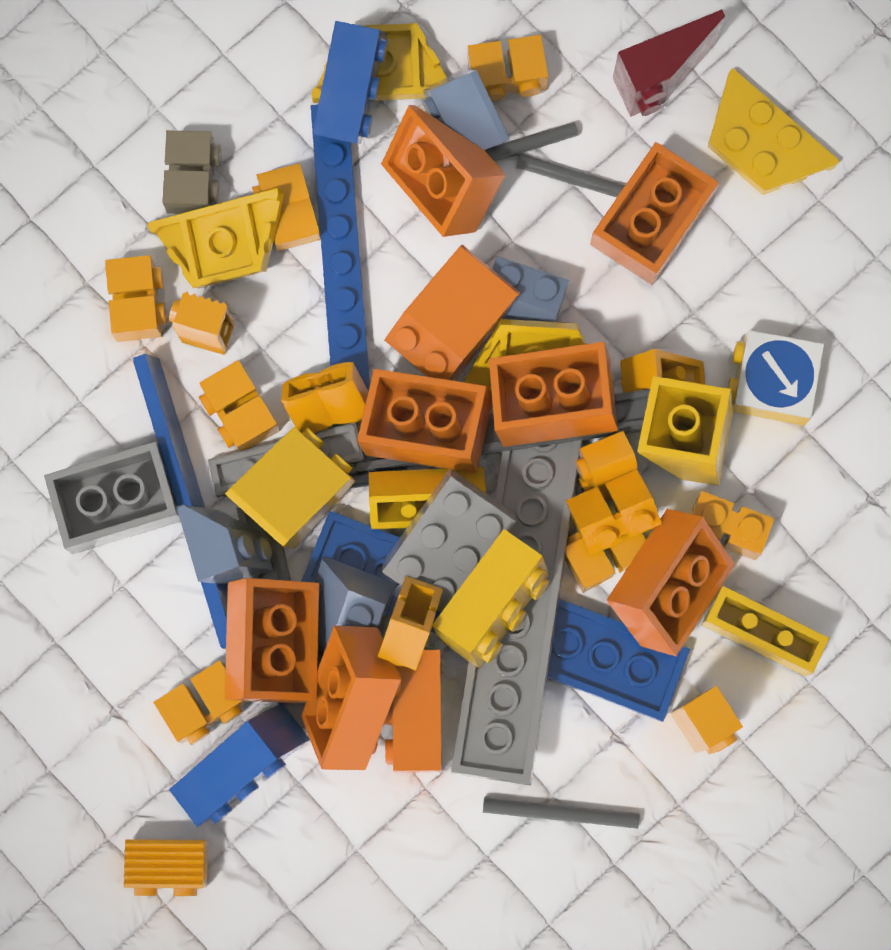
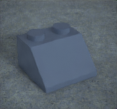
[422,70,510,150]
[484,256,569,344]
[177,505,273,584]
[314,556,396,652]

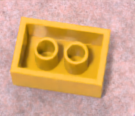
[432,529,549,669]

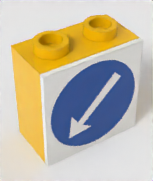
[727,330,824,426]

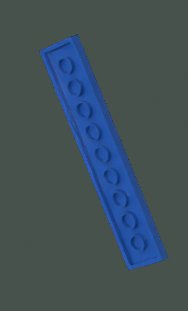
[301,510,690,722]

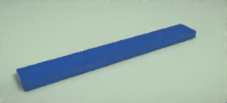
[133,353,228,649]

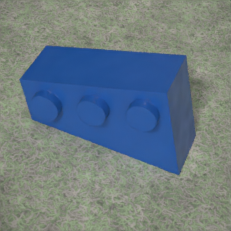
[313,20,388,144]
[169,703,310,827]

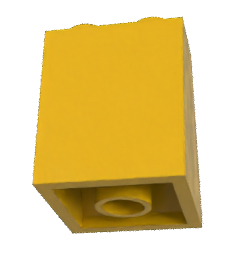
[637,376,734,486]
[225,427,356,549]

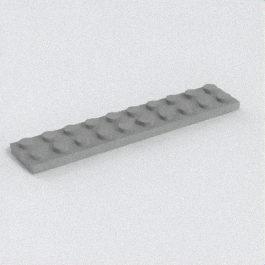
[451,440,583,786]

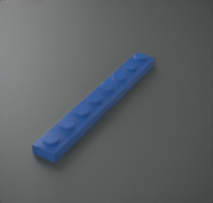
[310,105,370,392]

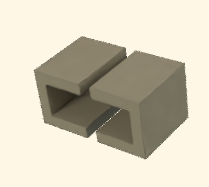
[162,130,221,214]

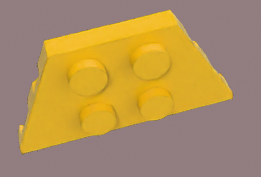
[312,23,447,103]
[707,68,840,195]
[147,188,284,289]
[462,319,587,395]

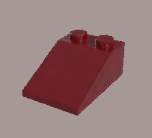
[613,9,725,117]

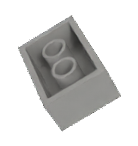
[44,441,181,555]
[382,468,516,612]

